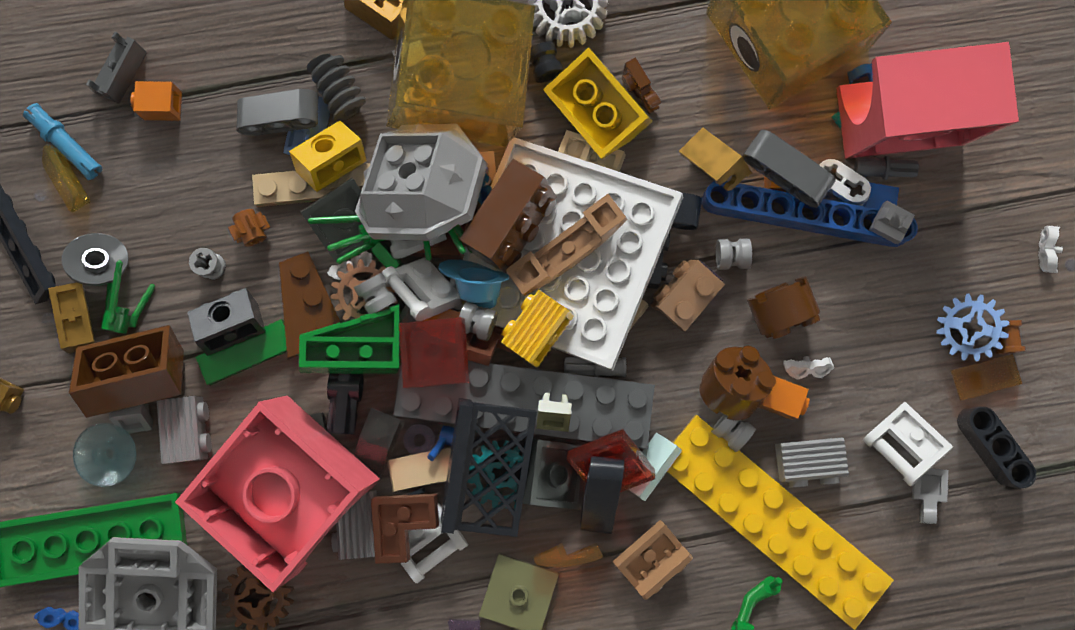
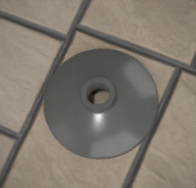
[62,233,129,286]

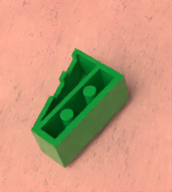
[299,304,399,374]

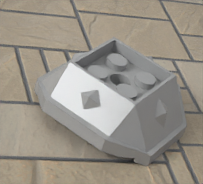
[355,123,488,241]
[79,537,217,630]

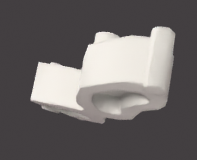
[1038,226,1063,273]
[327,251,373,280]
[783,356,834,380]

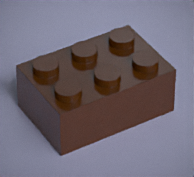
[459,159,557,273]
[69,325,184,418]

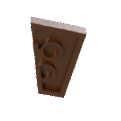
[279,251,341,360]

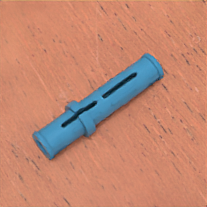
[23,103,103,180]

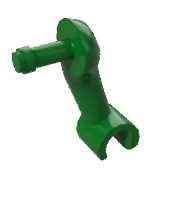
[731,576,782,630]

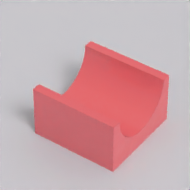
[836,42,1019,159]
[175,395,380,592]

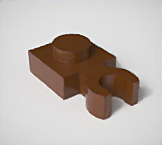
[622,57,661,114]

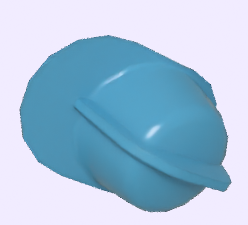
[438,260,509,309]

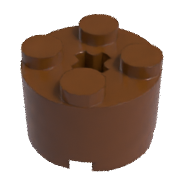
[747,276,820,339]
[699,345,776,421]

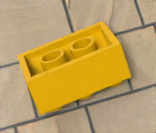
[543,48,653,159]

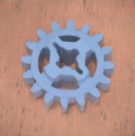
[936,294,1010,362]

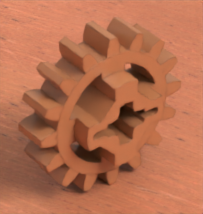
[330,259,398,321]

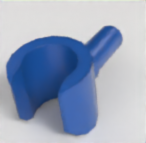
[427,426,454,461]

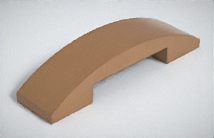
[506,194,628,296]

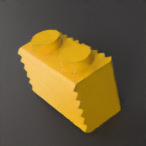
[501,289,574,368]

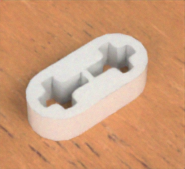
[819,159,871,206]

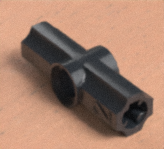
[327,373,364,435]

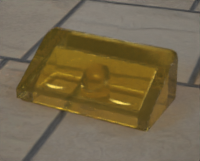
[42,144,90,212]

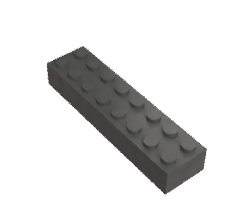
[393,352,655,449]

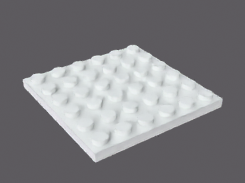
[450,137,683,371]

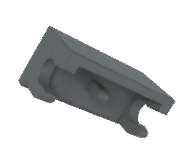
[86,32,147,104]

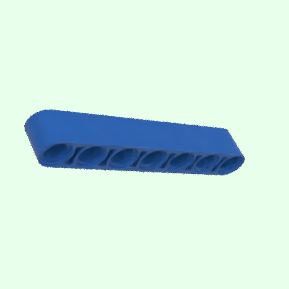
[702,181,918,247]

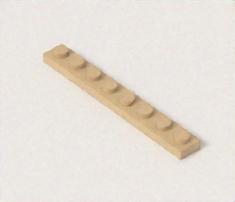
[252,151,496,207]

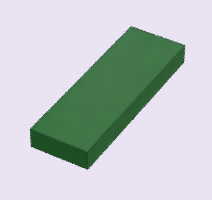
[196,319,287,386]

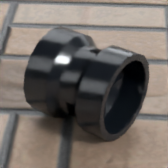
[526,41,564,83]

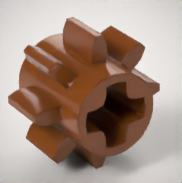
[228,209,270,247]

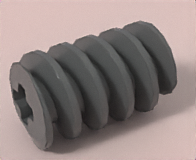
[306,54,366,122]

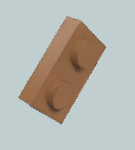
[650,260,725,332]
[613,520,693,600]

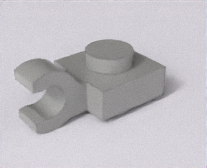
[912,467,949,524]

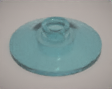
[73,423,136,487]

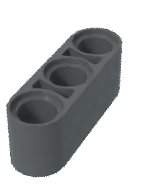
[236,89,319,136]
[742,130,836,208]

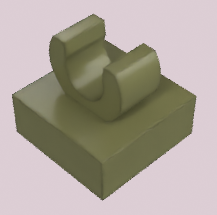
[536,393,572,432]

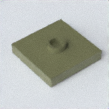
[479,553,559,630]

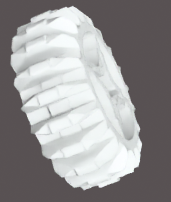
[527,0,608,48]

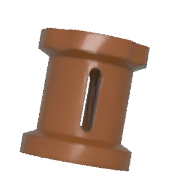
[992,320,1026,354]

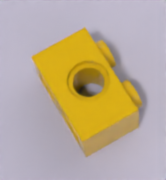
[289,121,367,192]

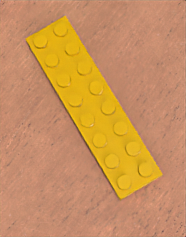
[667,415,894,630]

